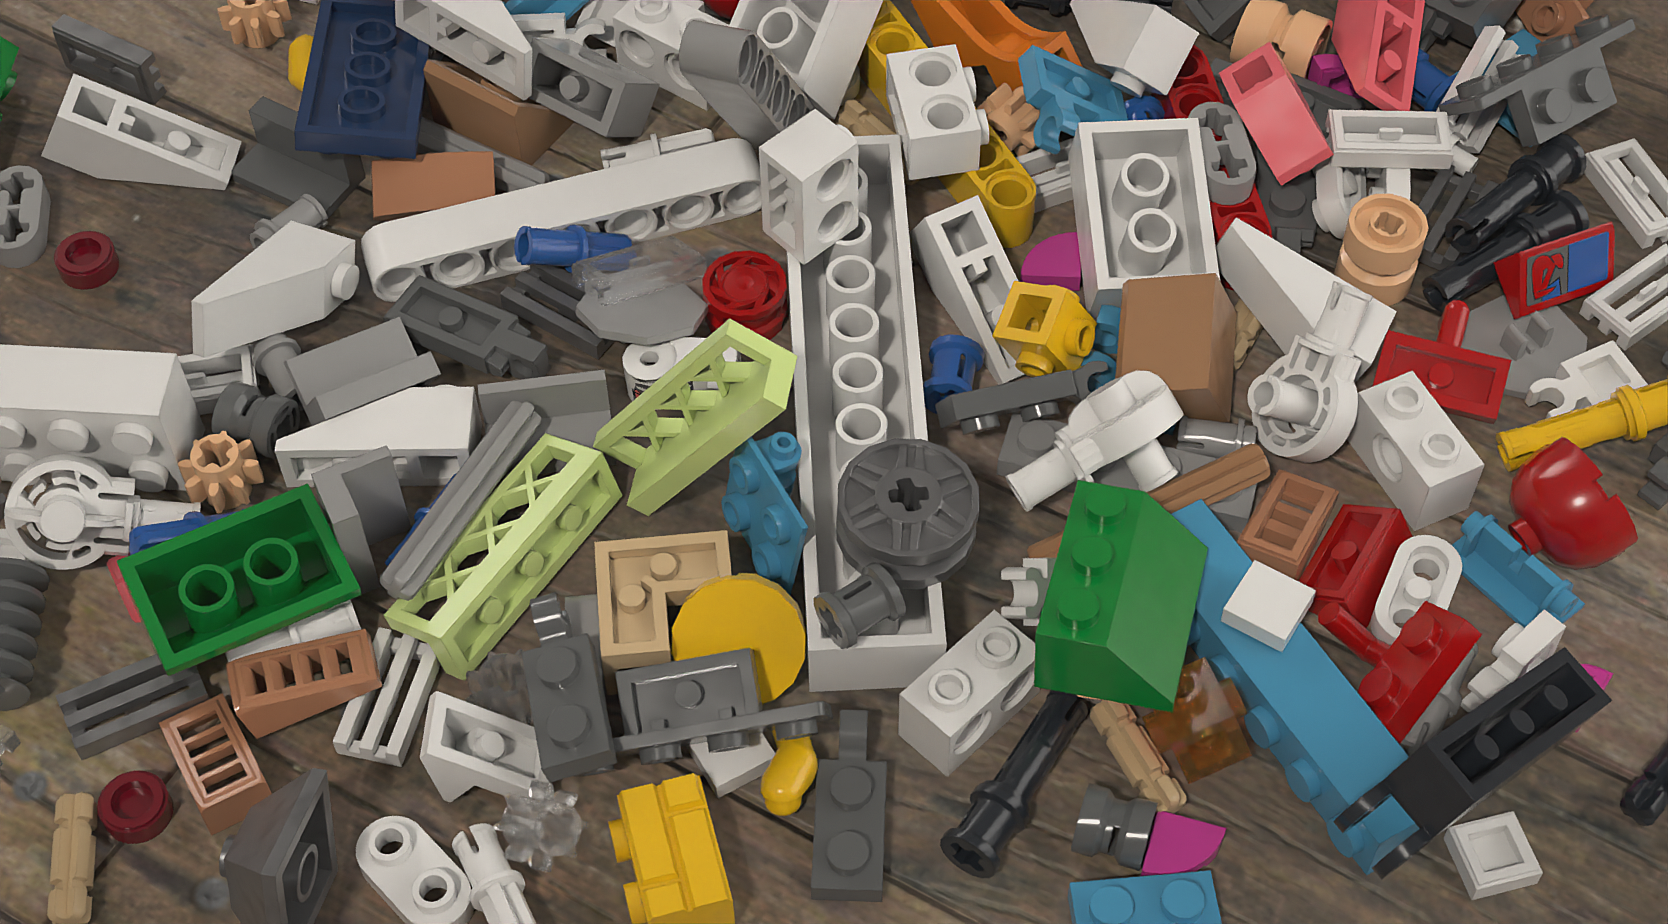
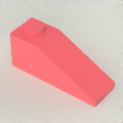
[1331,0,1425,111]

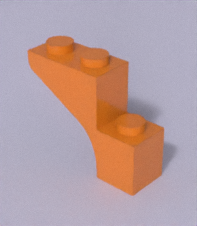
[911,0,1083,92]

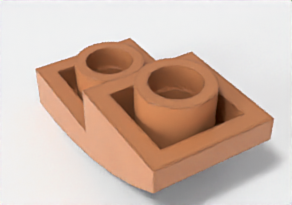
[371,151,495,221]

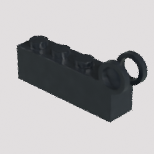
[1333,647,1612,880]

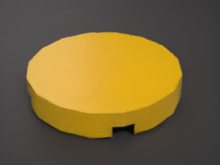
[672,573,807,704]

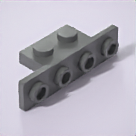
[1438,14,1636,147]
[574,648,833,777]

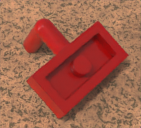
[1372,300,1512,424]
[1318,601,1482,745]

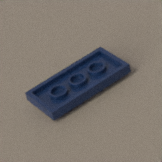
[294,0,432,159]

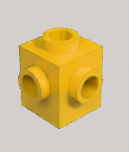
[992,281,1097,377]

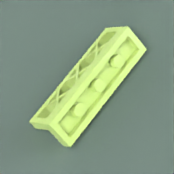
[593,319,797,516]
[383,433,623,681]

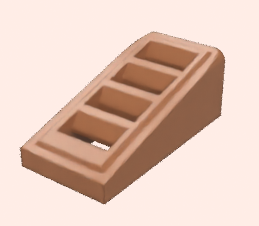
[1237,469,1339,581]
[226,629,382,739]
[159,693,272,836]

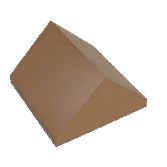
[423,59,574,166]
[1115,273,1237,423]

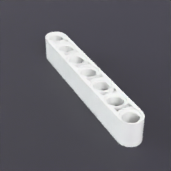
[361,138,762,302]

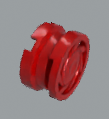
[702,250,788,340]

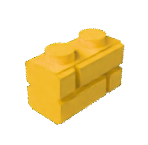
[608,773,735,924]

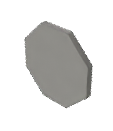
[576,275,708,346]
[1461,295,1588,402]

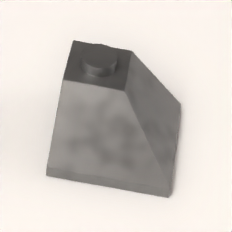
[219,768,338,924]

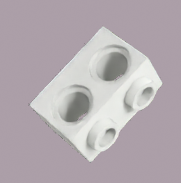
[612,0,729,111]
[886,44,989,180]
[759,109,859,265]
[898,610,1040,777]

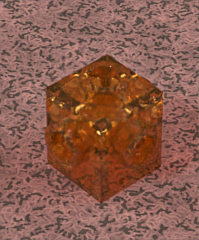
[1142,657,1252,784]

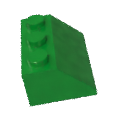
[1034,480,1208,713]
[117,483,362,676]

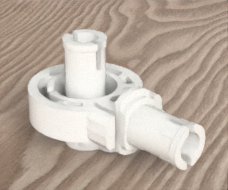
[1247,281,1373,463]
[1005,370,1184,512]
[4,454,201,570]

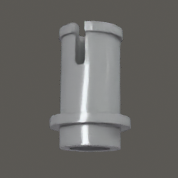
[250,194,328,250]
[253,333,304,411]
[1177,416,1257,458]

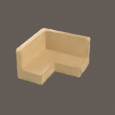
[594,530,732,695]

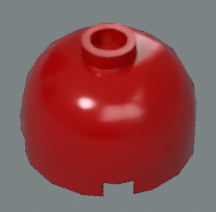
[1508,437,1638,570]

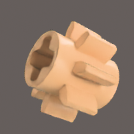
[217,0,292,48]
[977,83,1040,157]
[178,431,264,513]

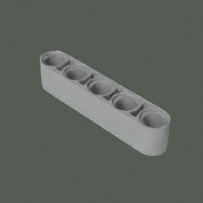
[679,20,817,151]

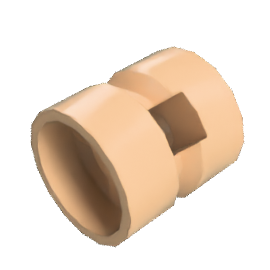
[1230,0,1333,79]
[1334,194,1429,306]

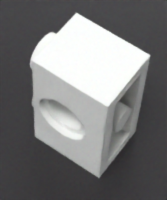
[1347,371,1485,531]

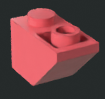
[1219,42,1334,185]

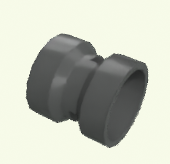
[212,381,300,460]
[1071,783,1158,871]

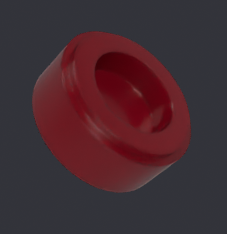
[54,231,119,290]
[97,770,174,844]

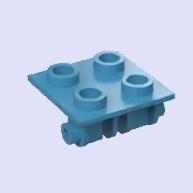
[721,432,808,595]

